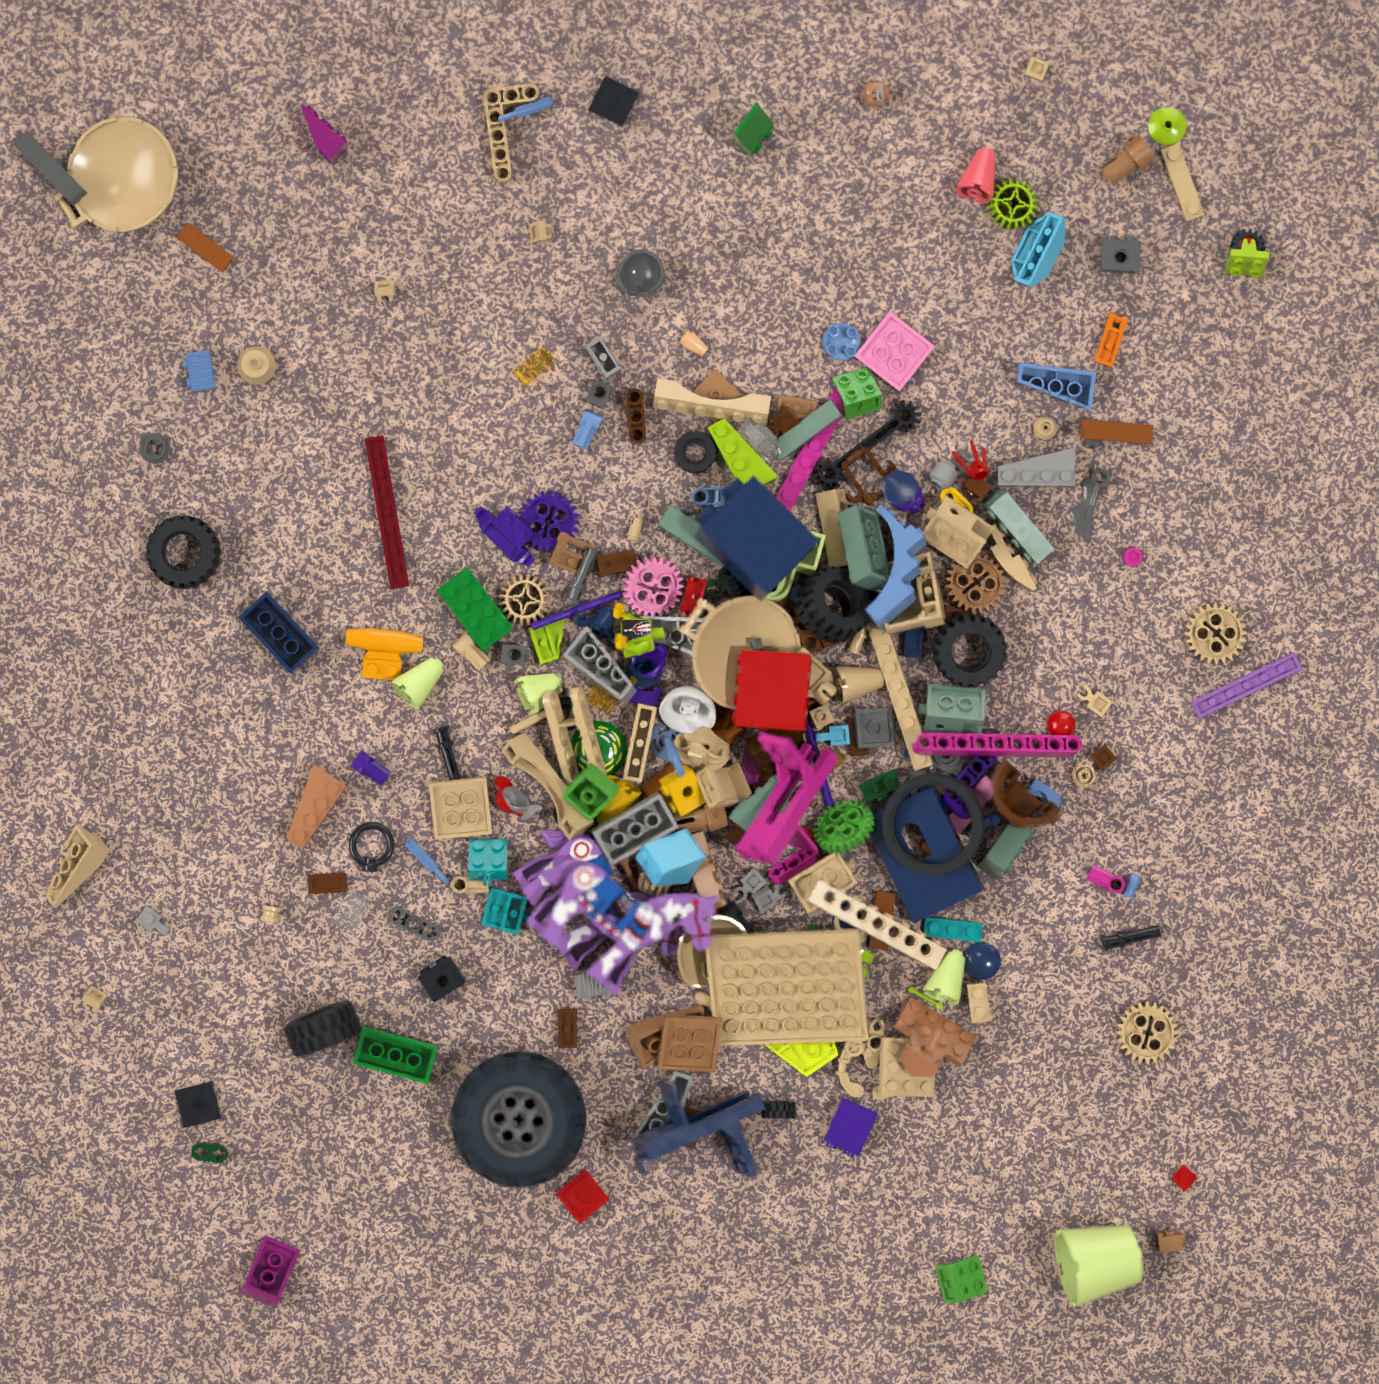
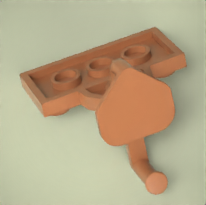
[894,997,976,1077]

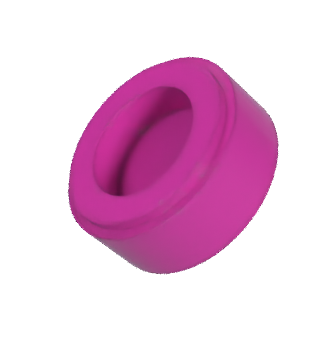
[1123,548,1143,567]

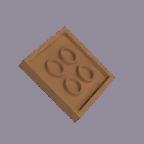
[657,1014,722,1072]

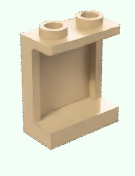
[695,762,752,809]

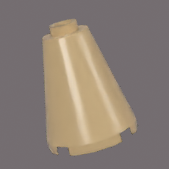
[832,666,886,704]

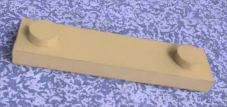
[1160,143,1205,222]

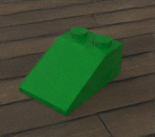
[732,103,774,157]

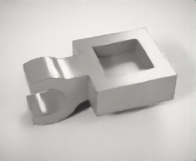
[136,905,170,935]

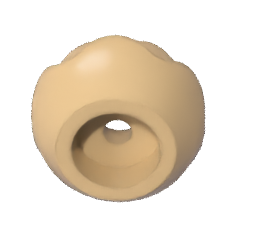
[1033,416,1057,440]
[1072,764,1096,788]

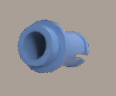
[1122,873,1141,899]

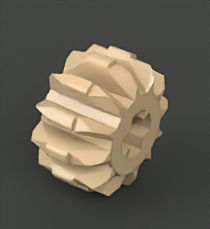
[638,871,670,897]

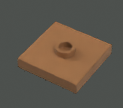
[692,369,742,423]

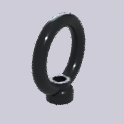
[349,822,395,872]

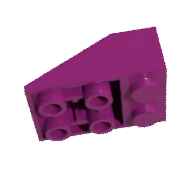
[301,104,348,165]

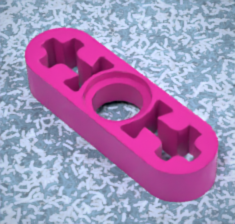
[769,849,821,884]

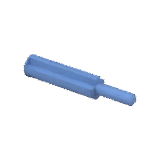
[498,96,553,122]
[404,838,450,885]

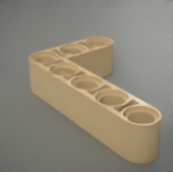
[484,84,539,184]

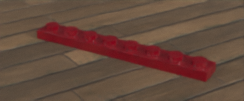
[364,435,410,590]

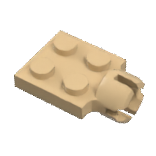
[798,647,837,705]

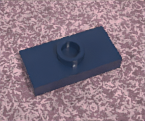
[902,626,925,658]

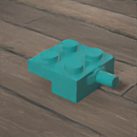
[468,839,508,887]
[481,887,532,935]

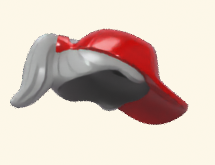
[494,776,543,820]

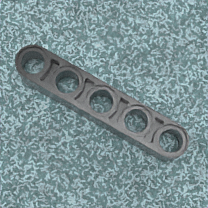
[13,131,87,206]

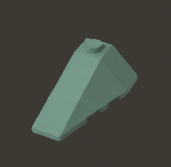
[729,773,795,832]

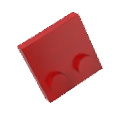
[556,1169,610,1224]

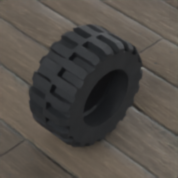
[146,515,221,589]
[796,566,872,643]
[932,612,1007,688]
[284,1000,362,1057]

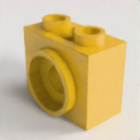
[659,765,706,817]

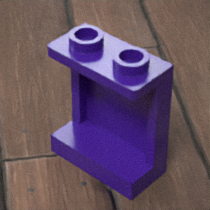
[823,1097,878,1157]

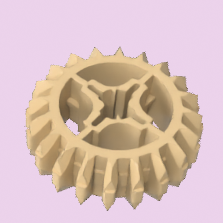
[499,574,551,626]

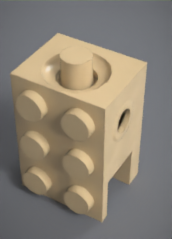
[923,496,994,568]
[788,852,858,914]

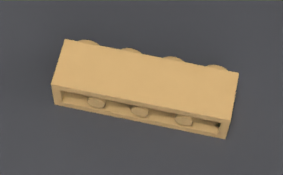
[623,704,657,783]

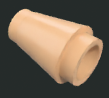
[679,330,708,357]

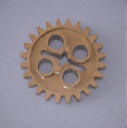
[944,552,1007,614]

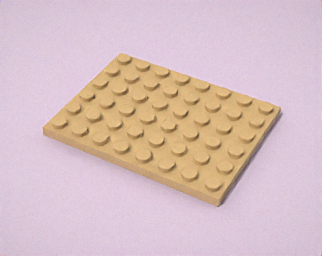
[705,929,869,1046]

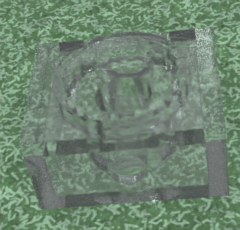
[737,417,783,465]

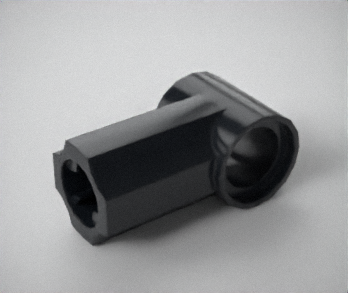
[718,901,754,934]

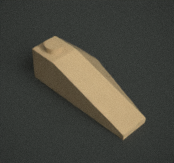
[46,825,110,908]

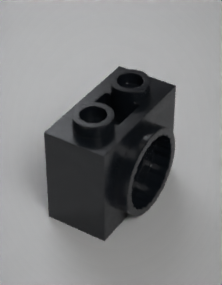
[417,955,467,1003]

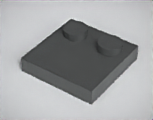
[853,707,895,748]

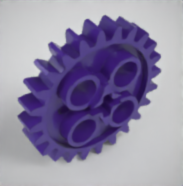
[519,490,580,553]

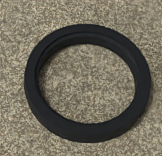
[882,773,985,875]

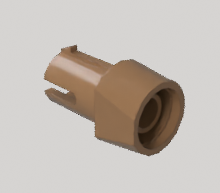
[1101,135,1156,185]
[674,803,729,833]

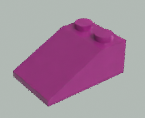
[240,1235,300,1308]

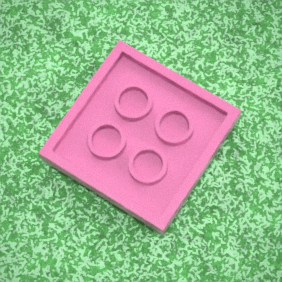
[854,311,935,392]

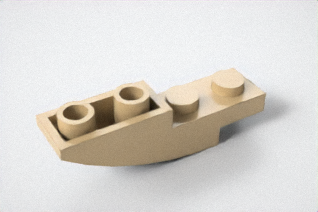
[989,524,1038,591]

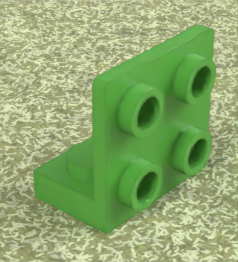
[833,367,882,420]
[935,1255,988,1303]

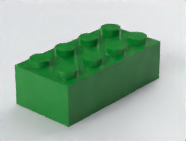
[437,567,514,652]
[353,1026,439,1084]

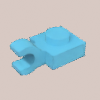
[815,725,850,746]

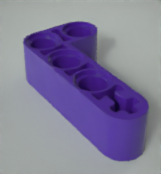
[941,756,999,820]

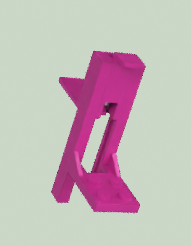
[734,733,839,866]

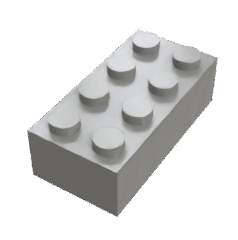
[591,792,679,866]

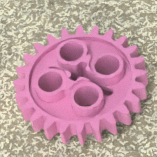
[621,555,684,617]

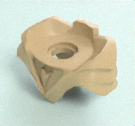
[674,726,730,772]

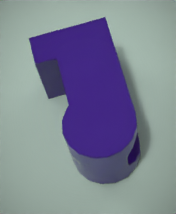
[629,686,661,708]

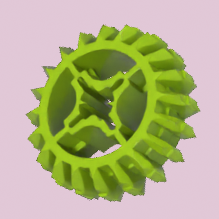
[987,178,1039,230]

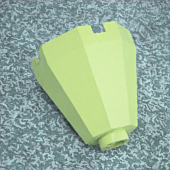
[514,673,564,716]

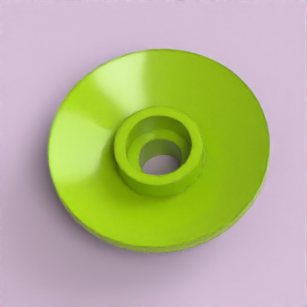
[1148,107,1186,145]

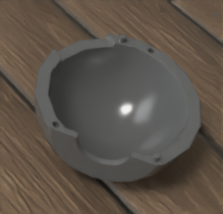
[616,250,665,296]

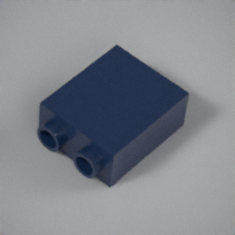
[695,476,820,602]

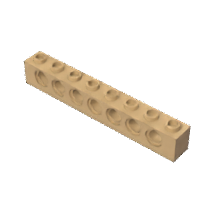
[802,877,947,970]

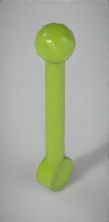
[907,986,943,1010]

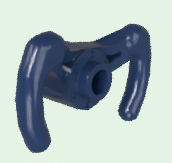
[573,606,621,648]

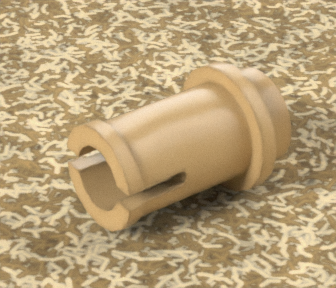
[626,517,643,542]

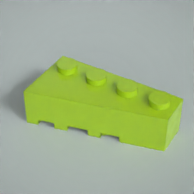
[707,418,778,485]

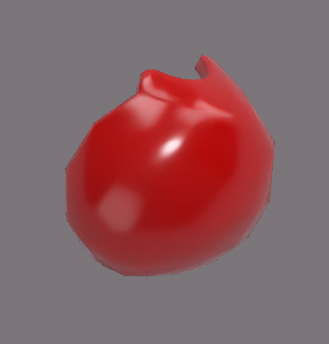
[1047,710,1076,735]

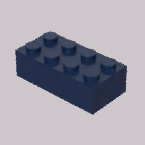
[238,591,321,675]

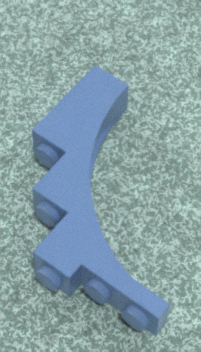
[865,505,927,629]

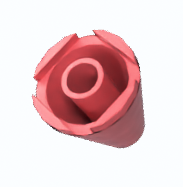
[956,147,996,203]

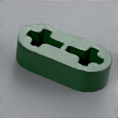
[703,580,725,600]
[191,1143,229,1163]

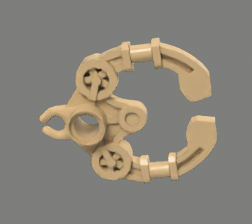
[836,1019,889,1100]

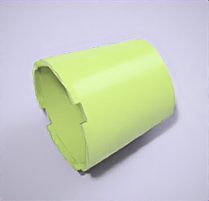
[1055,1225,1142,1306]

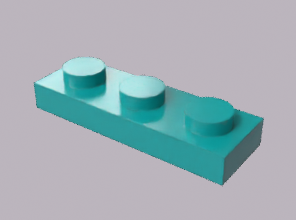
[923,917,983,943]

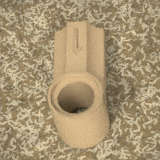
[452,632,490,671]
[451,876,489,893]

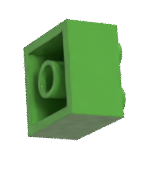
[562,762,620,821]

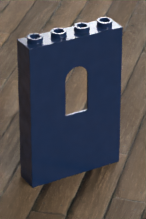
[869,786,985,924]

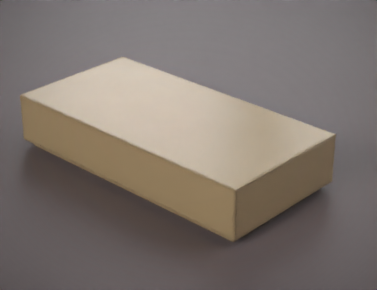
[510,710,547,734]

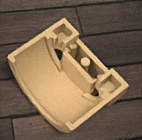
[884,552,946,634]

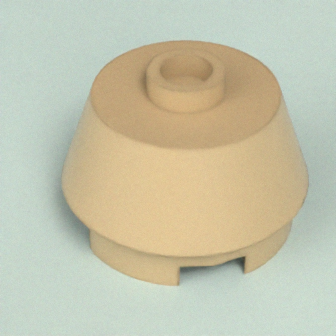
[237,346,276,385]

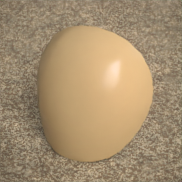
[678,915,748,988]

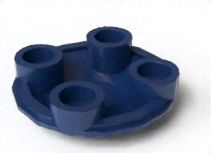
[964,942,1001,980]

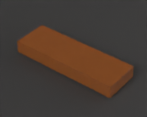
[176,223,234,273]
[869,891,896,951]

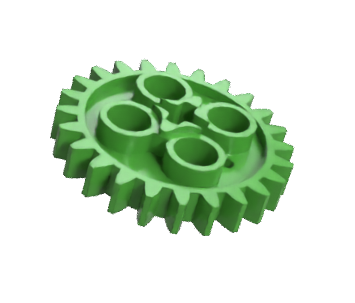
[813,799,875,855]

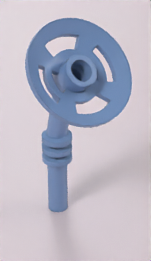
[649,722,685,776]

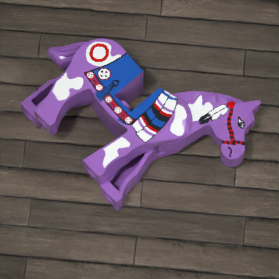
[513,829,685,971]
[526,860,719,996]

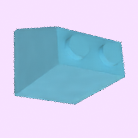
[635,829,706,886]

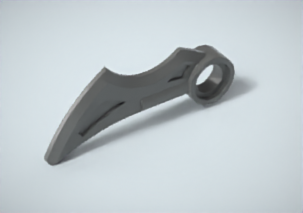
[1070,468,1110,543]

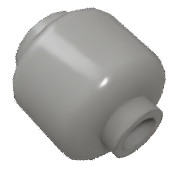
[929,461,958,490]

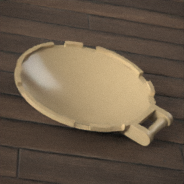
[54,117,178,232]
[679,596,801,710]

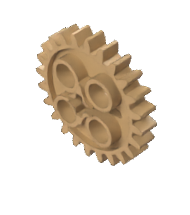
[1184,602,1247,665]
[1116,1001,1179,1064]

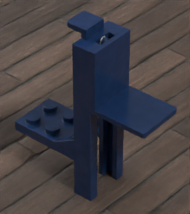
[630,1080,765,1177]

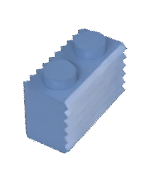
[183,350,216,393]

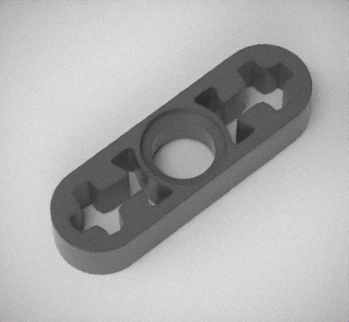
[388,907,440,941]

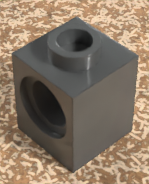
[586,378,612,410]
[501,644,529,666]

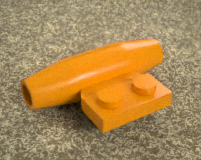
[345,628,424,680]

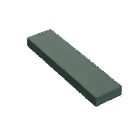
[770,399,843,461]

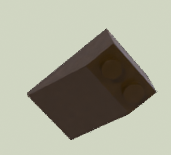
[745,729,805,780]

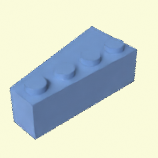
[1016,362,1096,411]

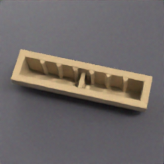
[816,489,848,567]

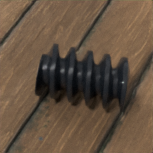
[718,566,754,599]

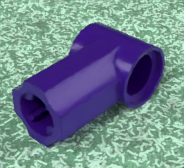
[350,750,391,786]

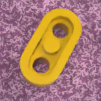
[940,487,973,513]

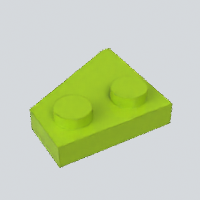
[528,619,565,665]

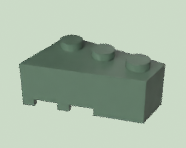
[976,820,1035,880]

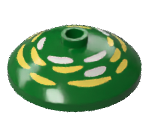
[571,721,627,776]

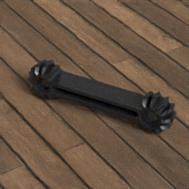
[813,400,921,490]

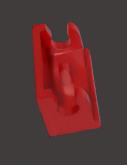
[680,576,707,616]

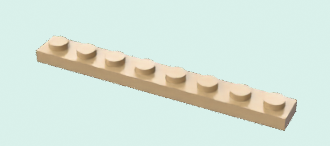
[867,622,934,771]

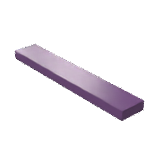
[1190,652,1302,719]

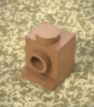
[1156,1230,1186,1253]

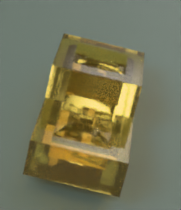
[512,346,555,387]

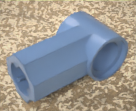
[572,409,603,450]

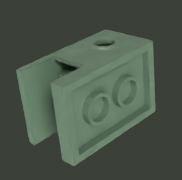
[918,684,986,734]

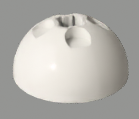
[659,686,716,734]

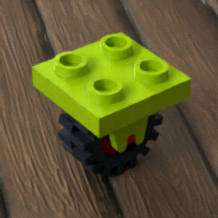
[1225,229,1269,278]

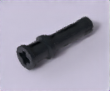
[432,725,461,780]
[1101,925,1161,952]

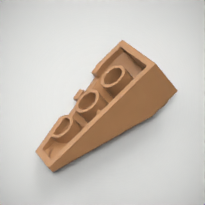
[625,1005,705,1069]

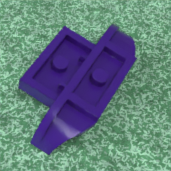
[474,506,535,567]

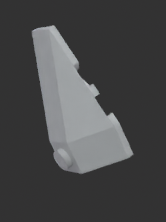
[641,616,705,655]

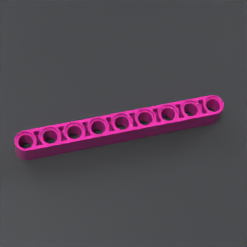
[912,733,1082,758]

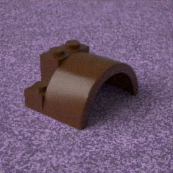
[992,761,1064,829]

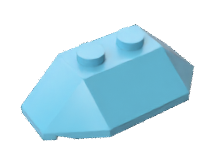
[1011,212,1065,287]

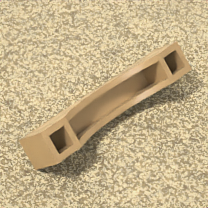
[653,378,771,426]
[501,733,593,840]

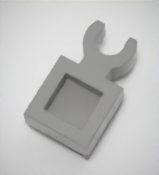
[733,867,768,901]
[751,883,787,913]

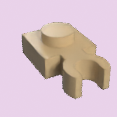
[1077,686,1113,718]

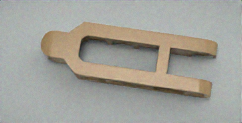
[543,687,607,786]

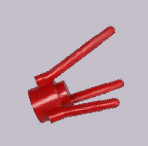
[952,440,990,481]

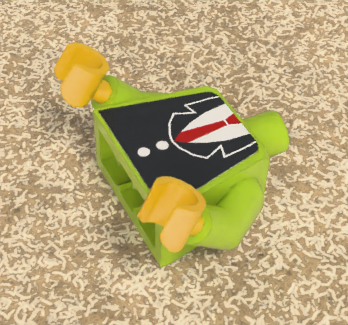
[613,603,665,658]

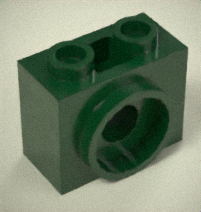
[857,769,901,804]

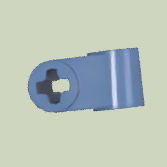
[691,487,727,507]

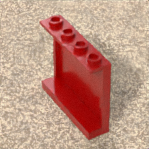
[732,649,812,733]

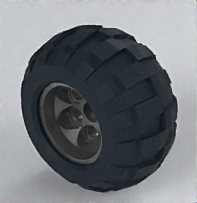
[451,1051,587,1188]

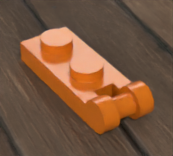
[1094,311,1128,368]

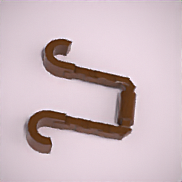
[841,447,897,503]

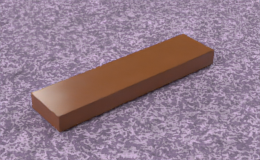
[1080,419,1153,445]

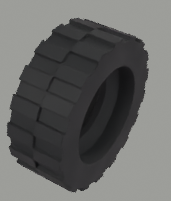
[674,431,716,474]

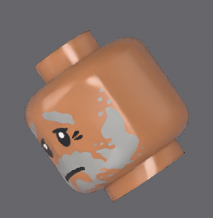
[861,81,889,107]

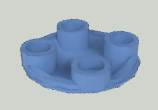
[823,323,861,361]

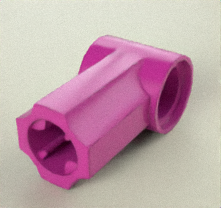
[1086,864,1125,893]

